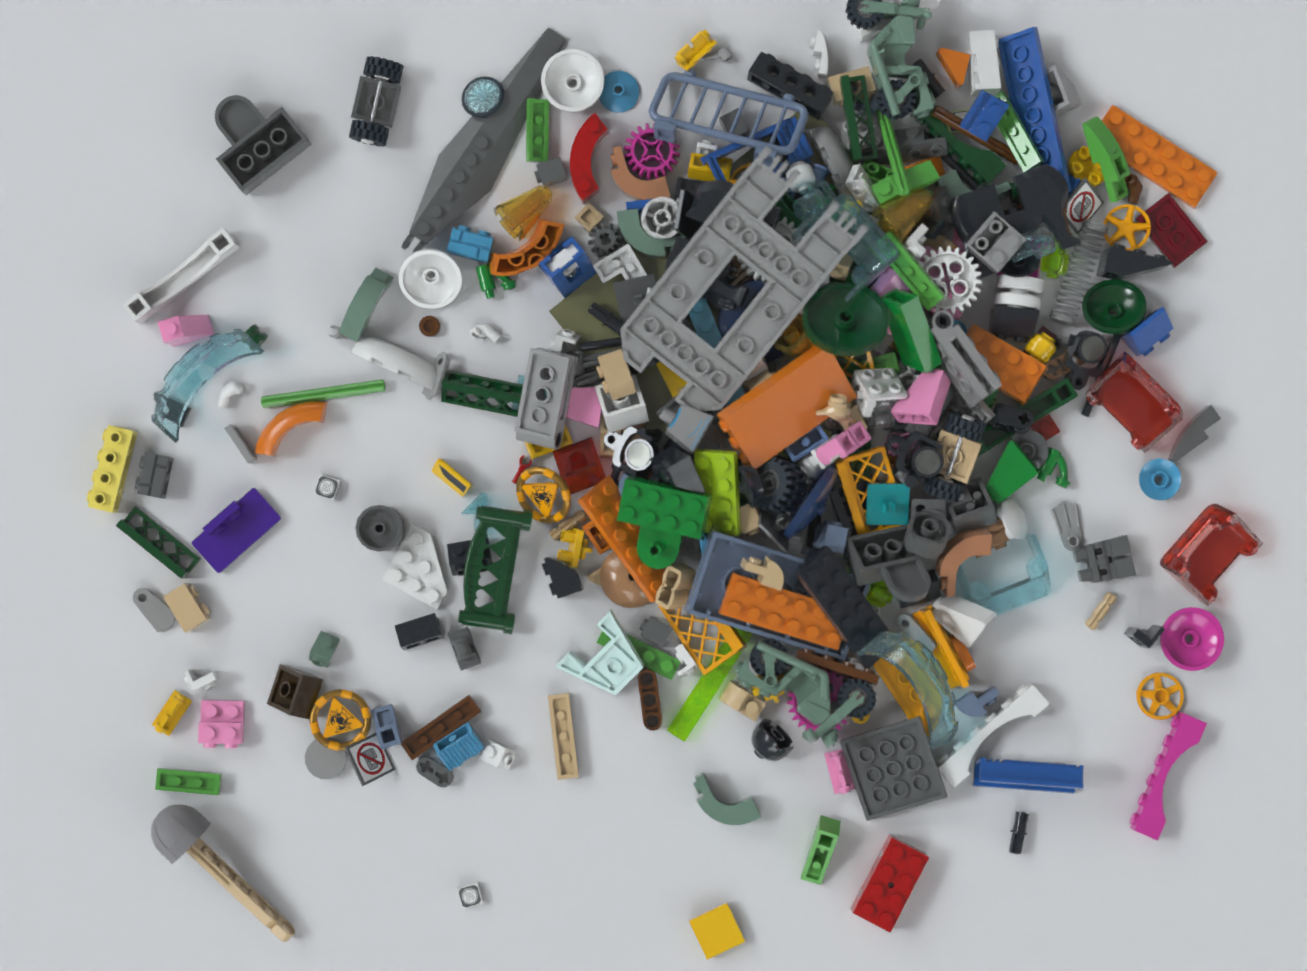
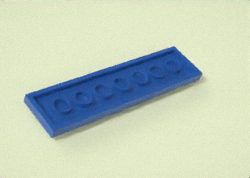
[998,27,1072,192]

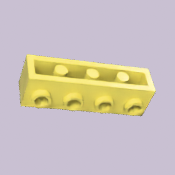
[87,425,138,513]

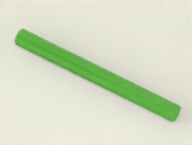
[876,108,911,197]
[261,379,386,408]

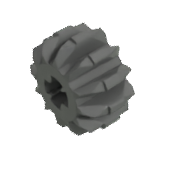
[588,222,623,257]

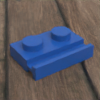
[960,89,1009,142]

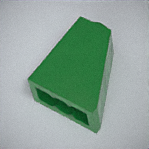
[986,438,1039,504]

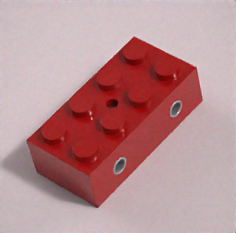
[851,834,929,933]

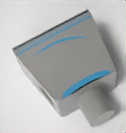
[659,405,713,455]

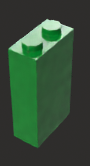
[881,289,942,373]

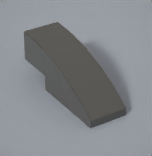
[1168,405,1221,463]

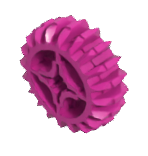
[624,123,680,180]

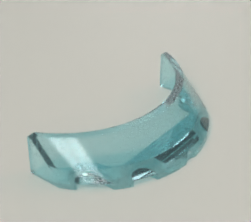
[151,329,264,443]
[856,631,958,749]

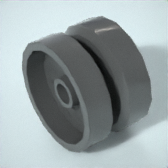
[355,505,405,552]

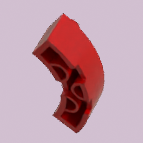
[570,113,608,204]

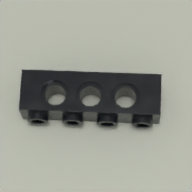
[747,51,834,120]

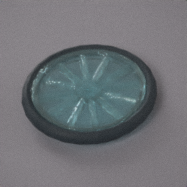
[461,77,504,118]

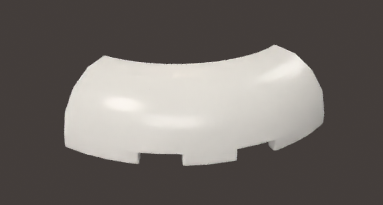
[351,336,436,390]

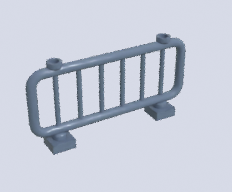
[649,69,809,170]

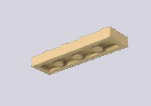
[548,693,579,780]

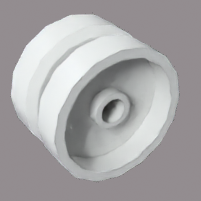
[994,274,1044,310]

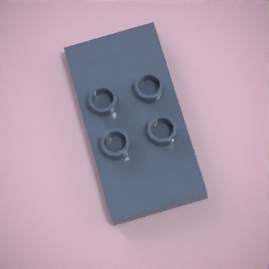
[684,529,871,661]

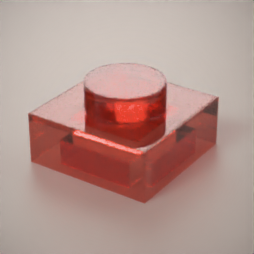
[1031,414,1061,441]

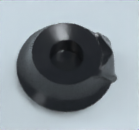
[738,464,764,509]

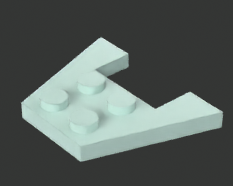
[556,609,644,695]

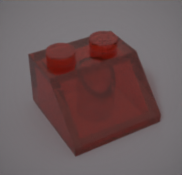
[553,437,606,495]

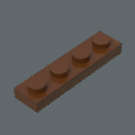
[796,648,880,686]
[401,694,482,760]

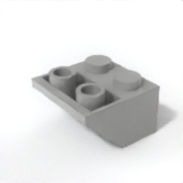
[965,212,1026,272]

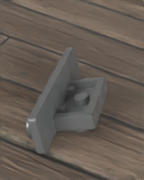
[862,126,948,165]

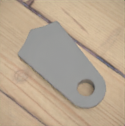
[422,352,450,400]
[1051,502,1082,551]
[133,588,175,632]
[897,614,937,658]

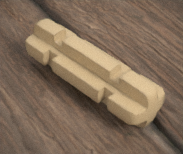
[549,509,587,541]
[1085,592,1117,630]

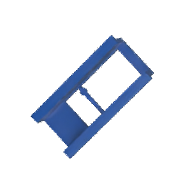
[700,116,813,181]
[973,758,1084,794]

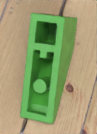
[871,160,941,210]
[801,815,841,885]

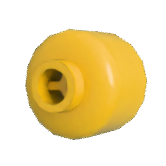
[1025,332,1057,363]

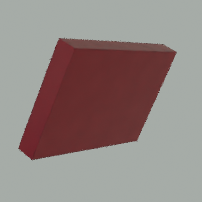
[1134,193,1208,268]

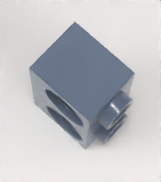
[811,520,848,554]

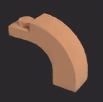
[610,146,671,201]
[935,529,992,597]

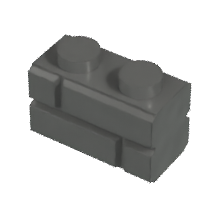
[135,452,174,499]

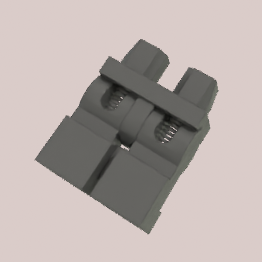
[1073,535,1136,583]

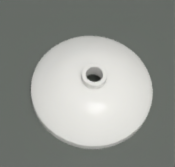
[541,49,604,112]
[399,249,462,309]

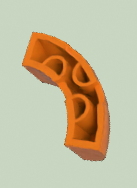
[490,219,565,276]
[254,401,328,457]

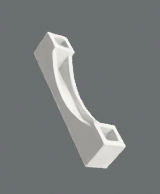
[122,227,240,324]
[937,683,1050,788]

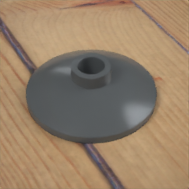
[1006,430,1048,468]

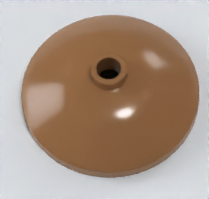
[600,551,650,608]

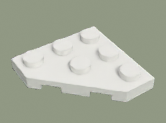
[382,524,448,610]

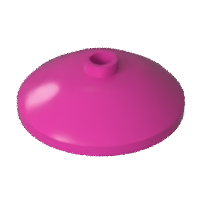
[1160,607,1224,671]

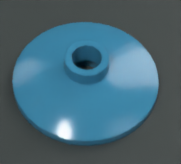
[599,71,639,113]
[1139,458,1181,500]

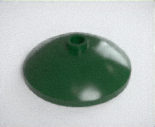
[1082,279,1147,334]

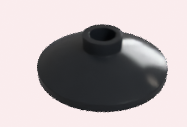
[1000,246,1040,277]

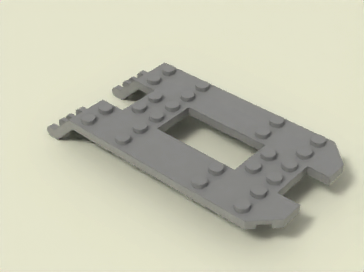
[620,145,869,411]

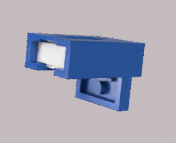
[538,237,597,298]

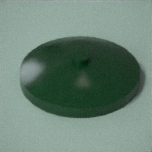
[802,282,889,356]

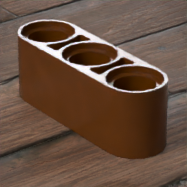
[638,669,662,731]

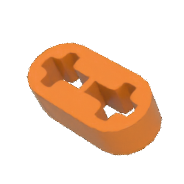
[948,635,976,672]

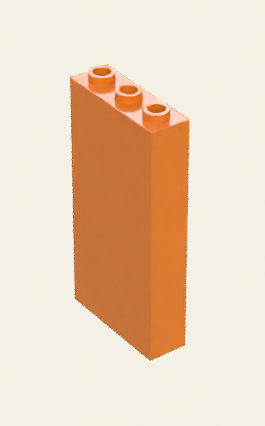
[717,346,857,469]

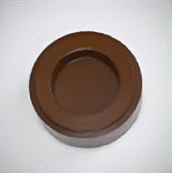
[419,316,441,337]

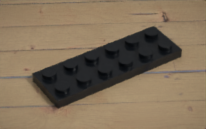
[795,545,897,669]

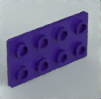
[192,488,281,573]

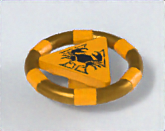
[516,466,571,524]
[309,689,371,751]

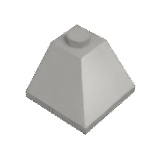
[1046,65,1082,116]

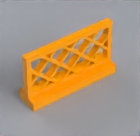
[834,445,902,535]
[658,586,748,675]
[912,604,970,689]

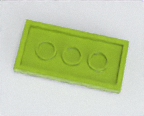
[694,449,741,536]

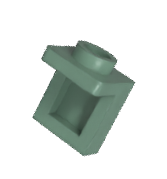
[309,631,340,668]

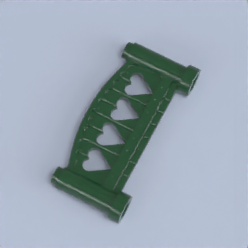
[458,505,533,634]

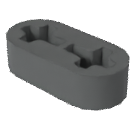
[416,756,454,787]

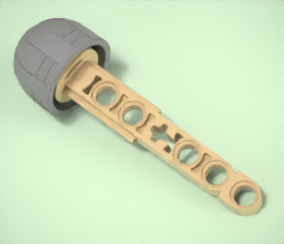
[151,804,295,942]

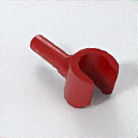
[512,455,532,484]

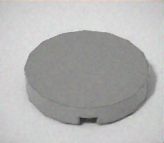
[305,737,347,779]

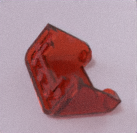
[1086,352,1183,453]
[1160,503,1264,606]

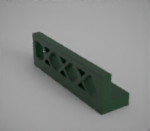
[839,75,878,163]
[441,370,523,417]
[116,506,201,579]

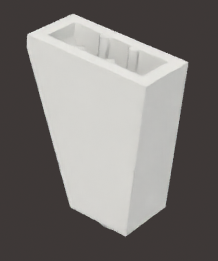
[932,595,997,648]

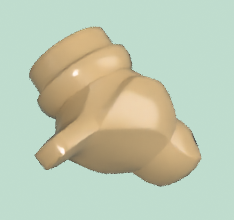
[922,235,956,252]
[816,394,856,428]

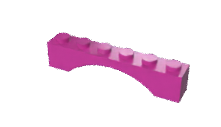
[1130,712,1207,840]

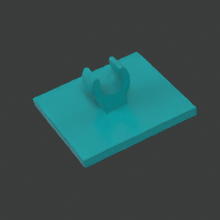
[865,483,910,525]

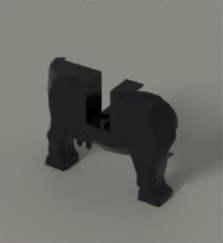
[950,164,1081,278]
[665,180,783,311]

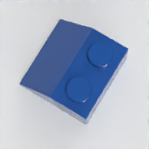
[1121,307,1174,357]

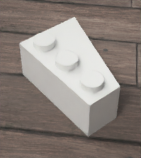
[966,30,1001,98]

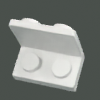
[850,368,908,417]

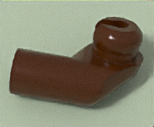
[1125,173,1143,205]

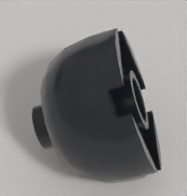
[751,719,794,761]

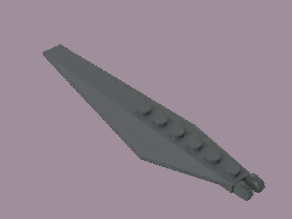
[401,27,566,253]

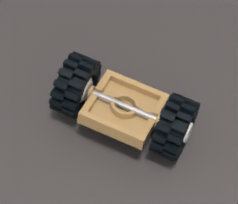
[923,411,986,502]

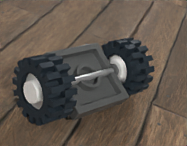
[349,56,404,147]

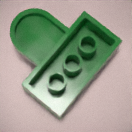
[617,476,713,569]

